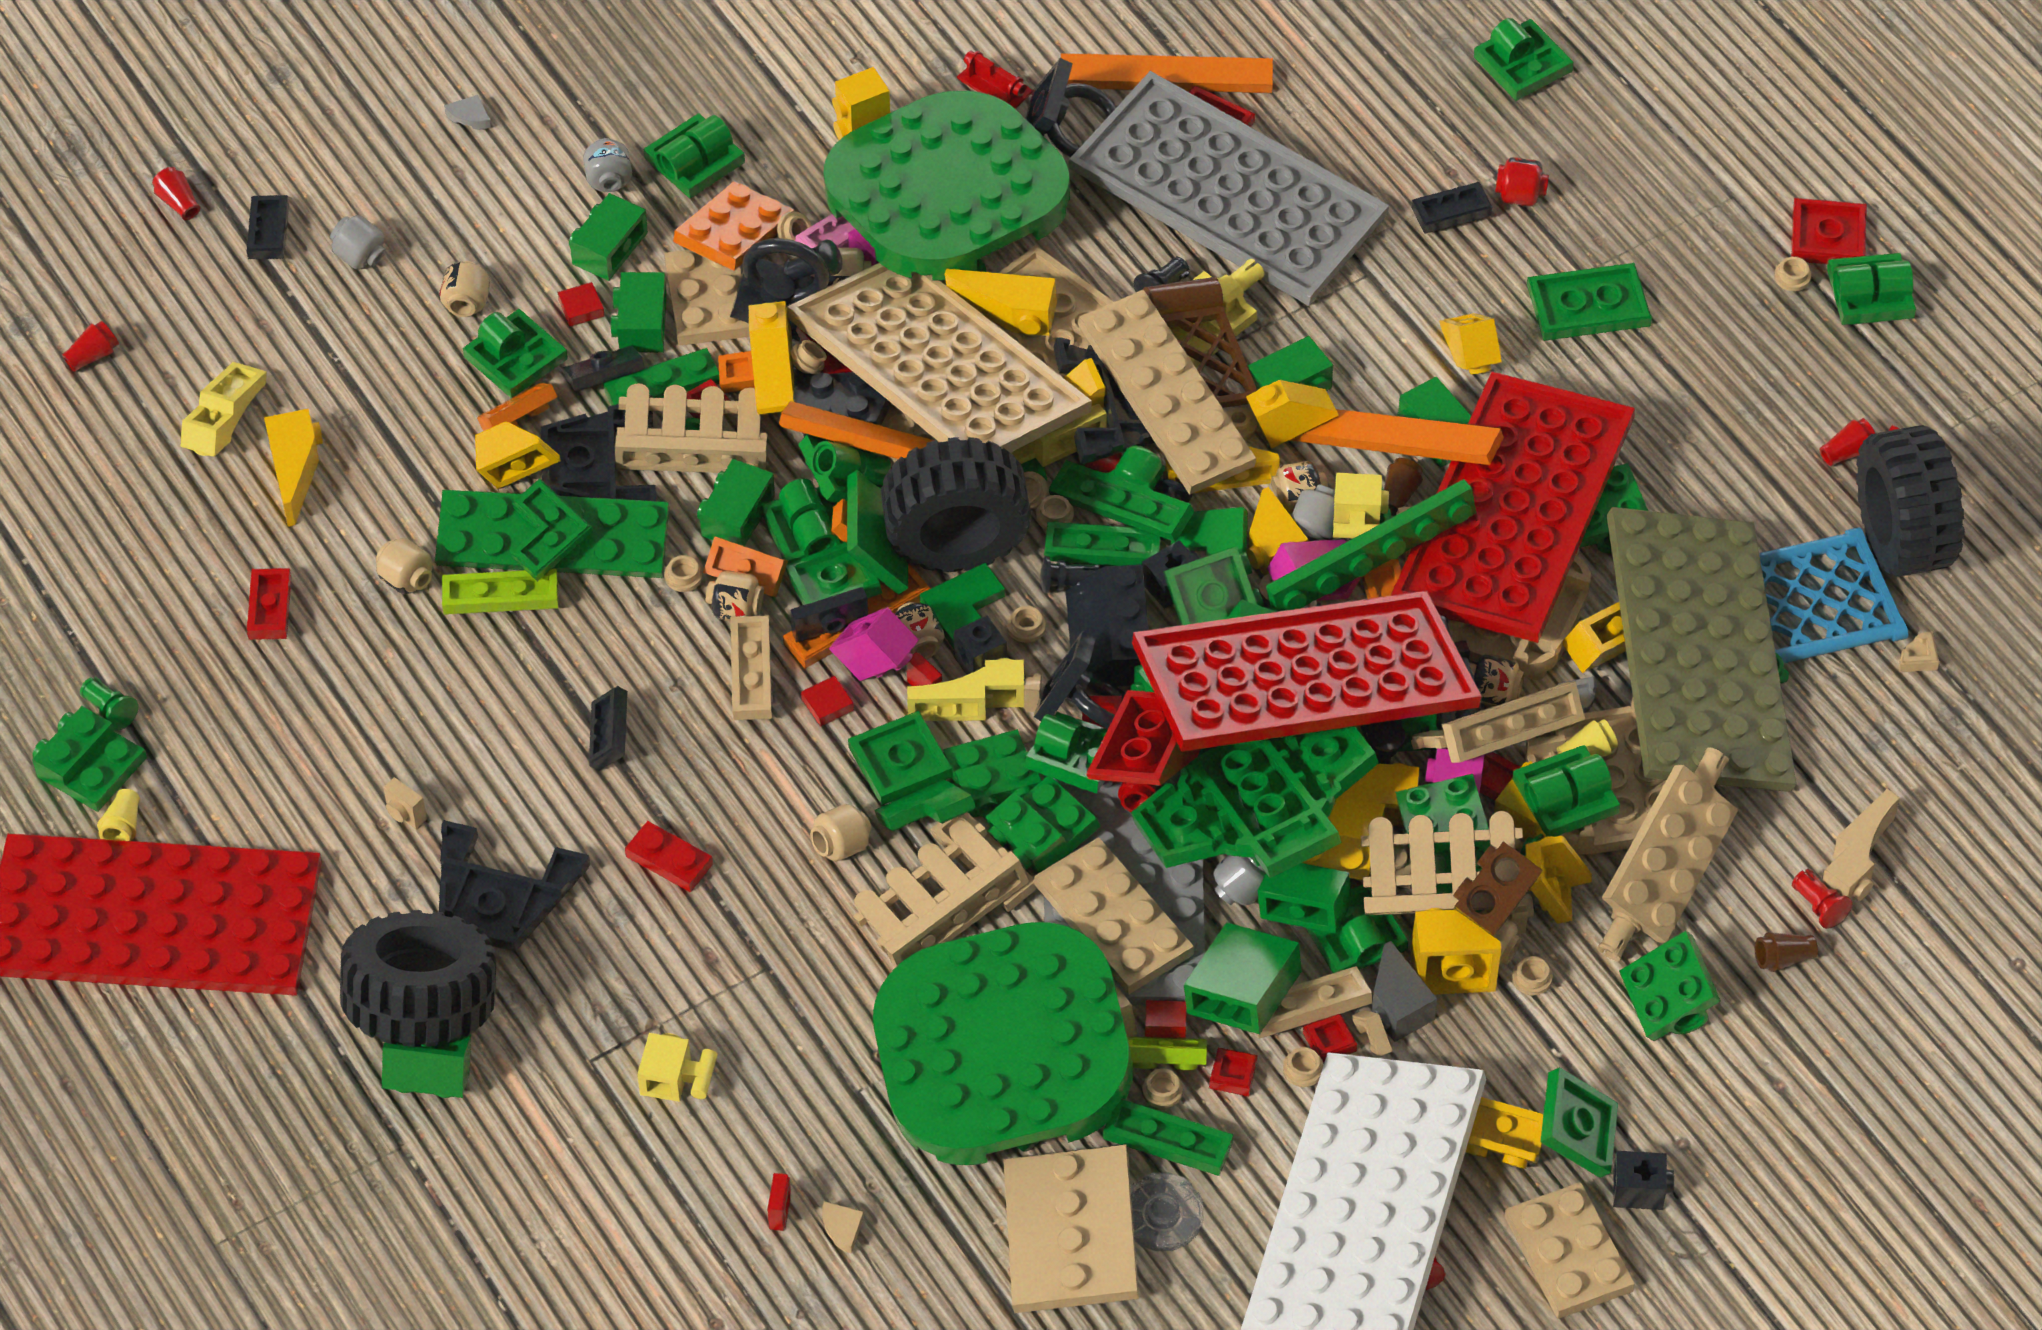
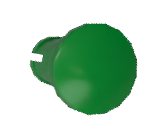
[80,677,139,731]

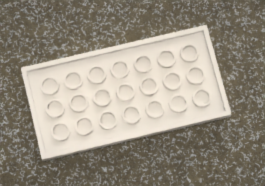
[1241,1053,1486,1330]

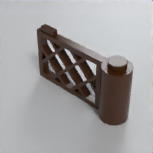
[1142,277,1257,408]

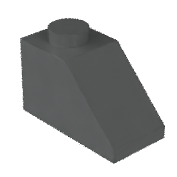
[1371,941,1437,1042]

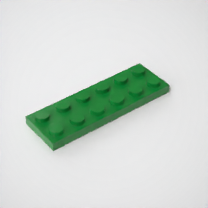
[435,490,670,578]

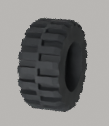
[1856,425,1965,577]
[881,437,1031,572]
[340,910,497,1047]

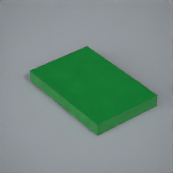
[1527,263,1652,341]
[847,469,908,595]

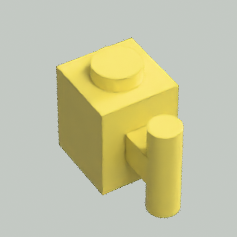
[1333,473,1389,539]
[637,1033,718,1102]

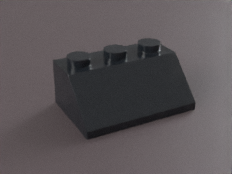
[1066,565,1149,688]

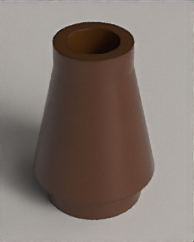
[1384,458,1423,516]
[1755,932,1818,972]

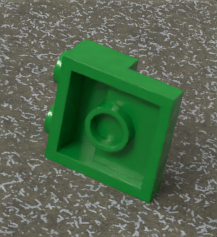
[1163,546,1264,625]
[32,706,147,812]
[943,729,1041,818]
[985,776,1101,874]

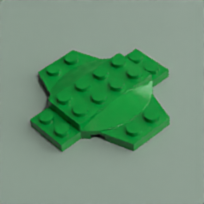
[1131,726,1379,878]

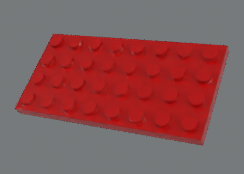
[1391,371,1635,643]
[1132,591,1482,752]
[0,833,322,996]

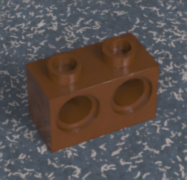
[1453,841,1543,937]

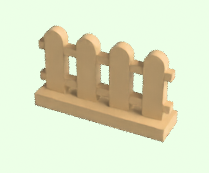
[615,383,768,473]
[1411,682,1585,763]
[1361,811,1527,915]
[853,820,1029,968]

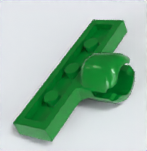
[1049,445,1194,542]

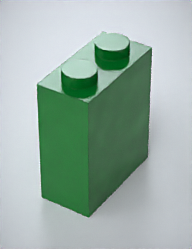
[1184,922,1302,1035]

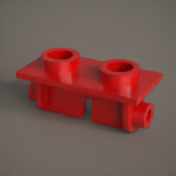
[957,50,1033,109]

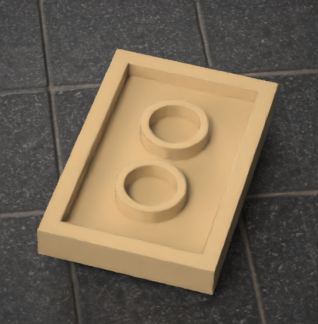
[664,250,750,346]
[1504,1182,1635,1319]

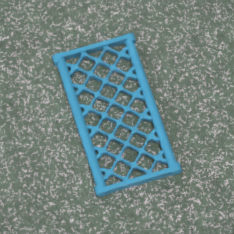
[1759,527,1908,663]

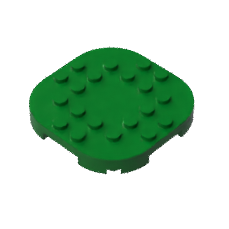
[823,91,1070,281]
[873,922,1133,1165]

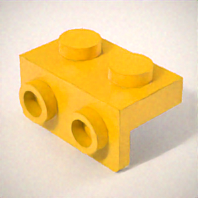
[1525,836,1592,924]
[1465,1097,1543,1169]

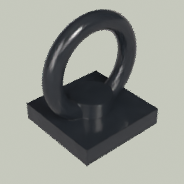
[1025,58,1117,158]
[730,238,829,341]
[1034,631,1126,729]

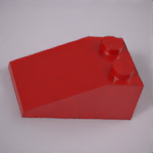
[1086,690,1201,785]

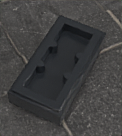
[1411,182,1493,234]
[246,195,289,259]
[563,345,645,391]
[790,587,868,643]
[589,686,628,771]

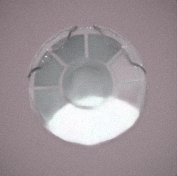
[1131,1172,1204,1251]

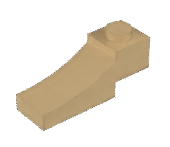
[1822,789,1900,902]

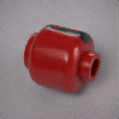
[1495,157,1549,207]

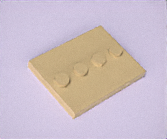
[1004,1145,1139,1313]

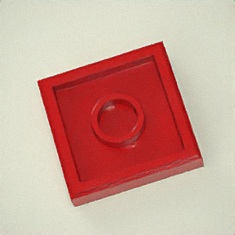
[1791,198,1867,264]

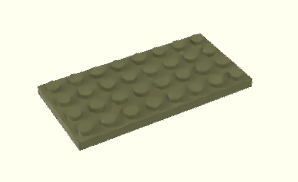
[1607,507,1797,792]

